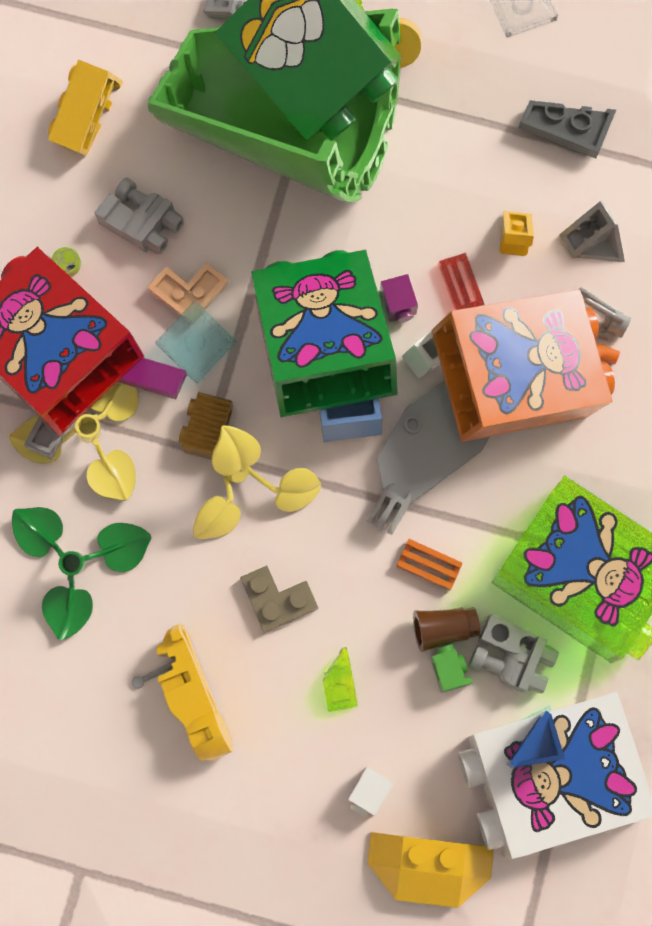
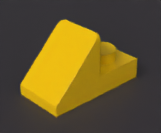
[500,211,534,256]

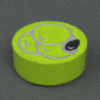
[51,247,81,277]

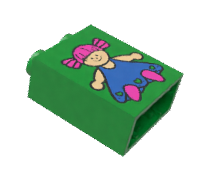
[251,249,398,418]

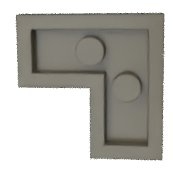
[240,565,319,633]

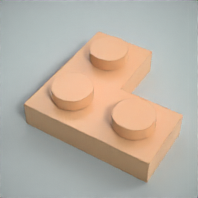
[147,262,229,325]

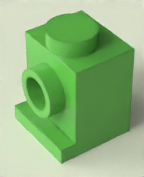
[430,644,473,693]

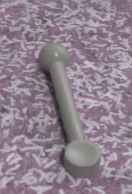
[132,660,176,689]

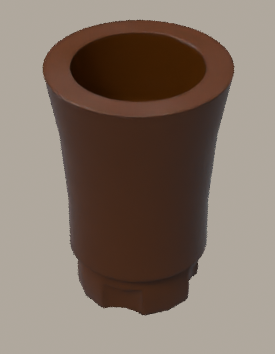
[413,607,480,652]

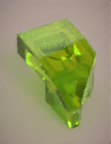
[322,646,358,712]

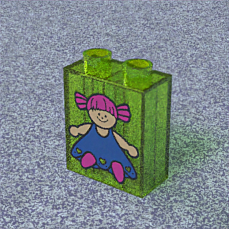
[491,475,652,664]

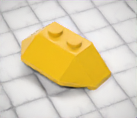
[367,832,494,908]

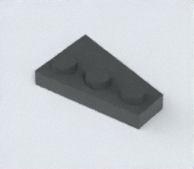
[518,100,616,159]

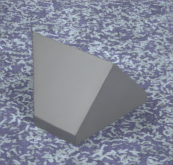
[559,201,625,262]

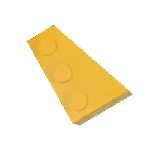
[48,59,123,156]

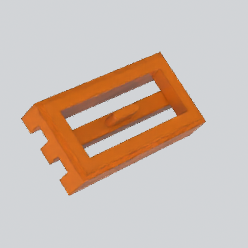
[396,539,463,591]

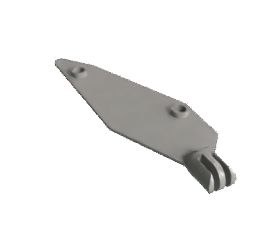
[366,381,490,535]

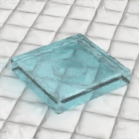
[155,301,237,383]

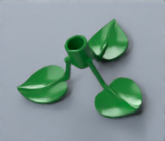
[12,507,152,640]

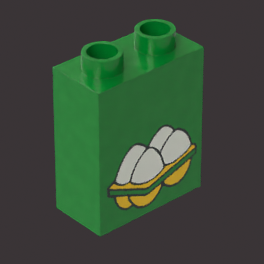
[214,0,402,141]

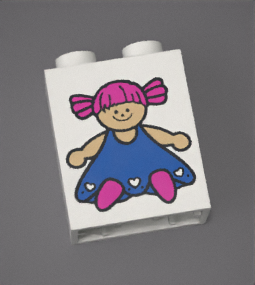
[458,692,652,859]

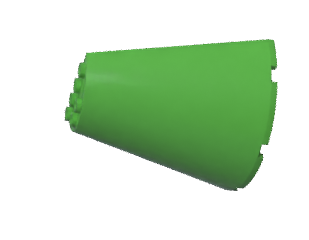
[148,8,401,202]

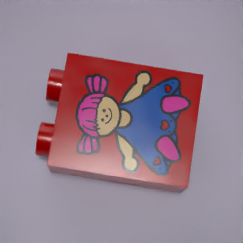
[0,246,144,437]

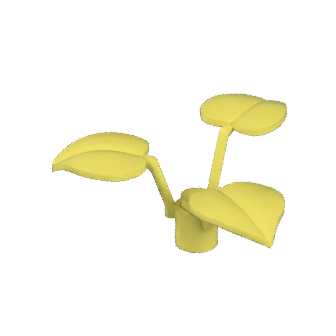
[9,382,139,501]
[193,425,322,539]

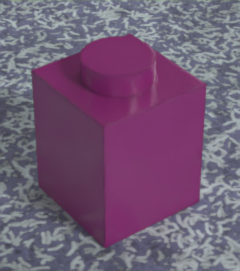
[379,274,418,323]

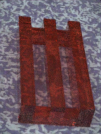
[438,253,485,310]

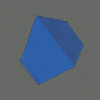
[506,711,565,768]

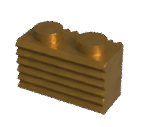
[178,392,233,460]

